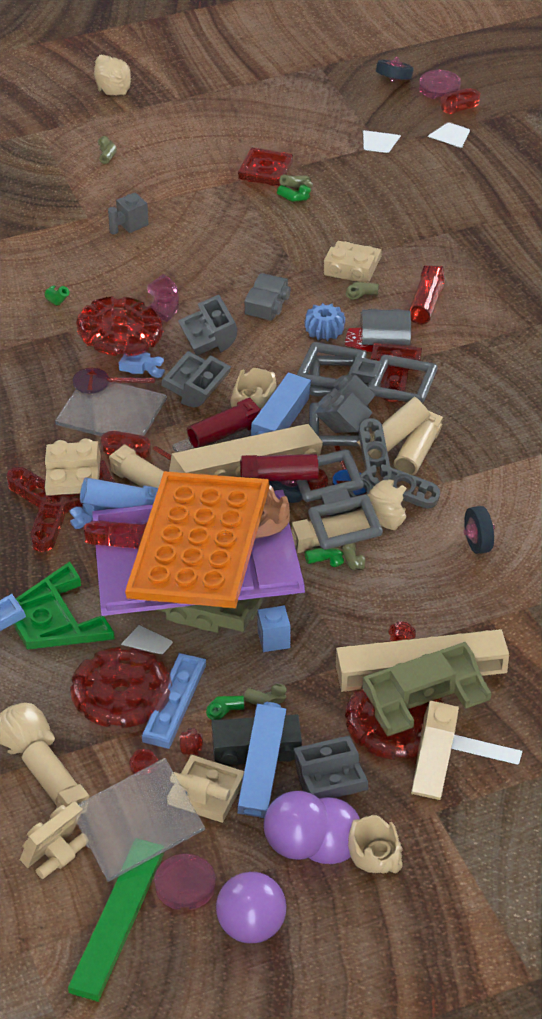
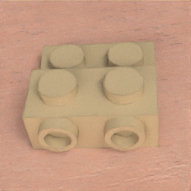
[324,241,382,283]
[45,439,101,495]

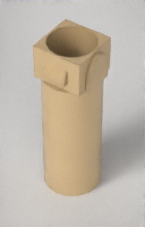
[357,397,431,459]
[394,411,443,475]
[109,444,164,488]
[291,510,370,553]
[22,741,89,815]

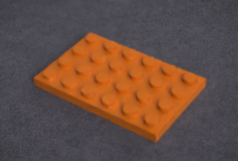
[125,471,269,608]

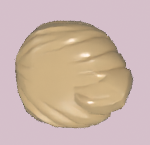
[94,55,131,95]
[230,368,277,410]
[367,479,407,530]
[0,703,55,754]
[348,815,403,873]

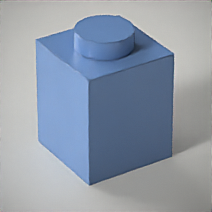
[257,605,290,652]

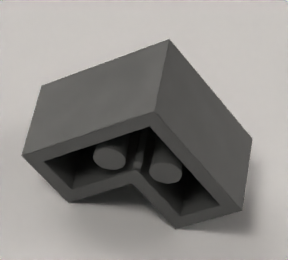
[315,374,375,433]

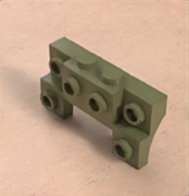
[158,598,262,633]
[362,642,491,736]

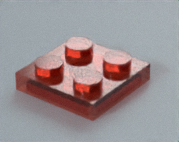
[238,147,293,186]

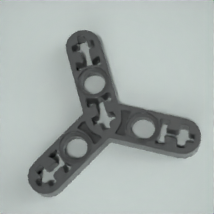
[331,418,440,516]

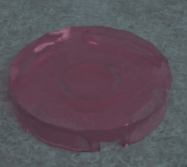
[419,70,461,99]
[154,854,216,910]

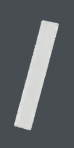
[417,727,522,764]

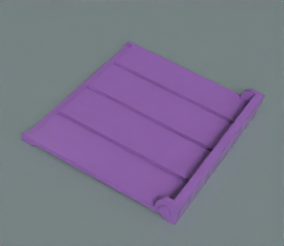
[91,490,305,616]

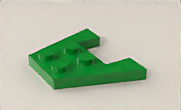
[12,561,115,650]

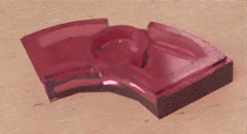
[148,274,179,322]

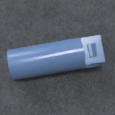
[80,477,158,509]

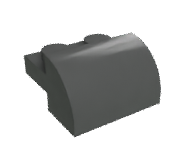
[178,295,237,355]
[360,309,411,346]
[161,351,231,407]
[294,735,368,799]

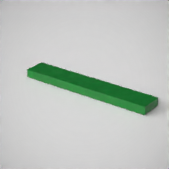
[68,839,165,1002]

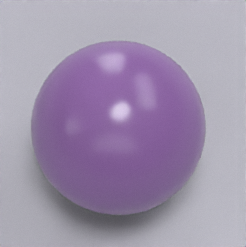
[264,791,327,860]
[309,798,360,864]
[216,872,286,943]

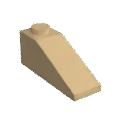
[411,701,459,800]

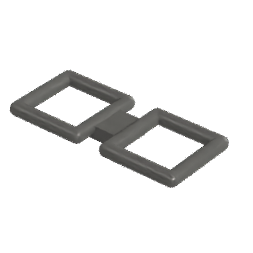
[297,342,438,404]
[309,355,370,446]
[296,449,383,550]

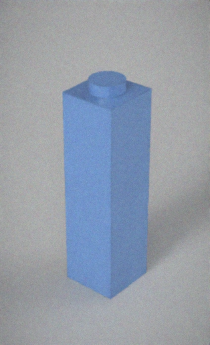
[251,373,311,436]
[237,702,286,818]

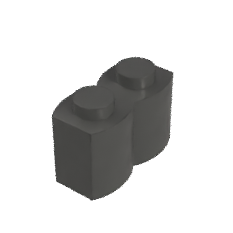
[245,273,291,321]

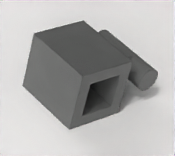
[108,192,149,234]

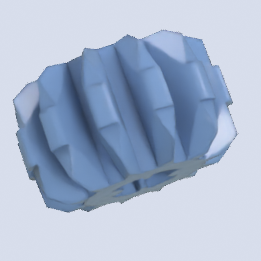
[305,303,345,342]

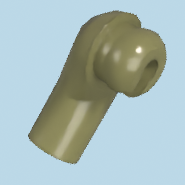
[98,136,117,164]
[280,174,313,189]
[346,282,379,300]
[342,542,365,571]
[244,683,287,705]

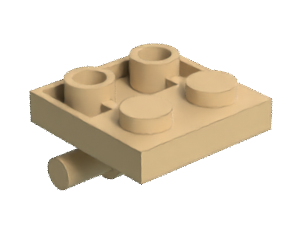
[168,755,244,823]
[20,801,89,879]

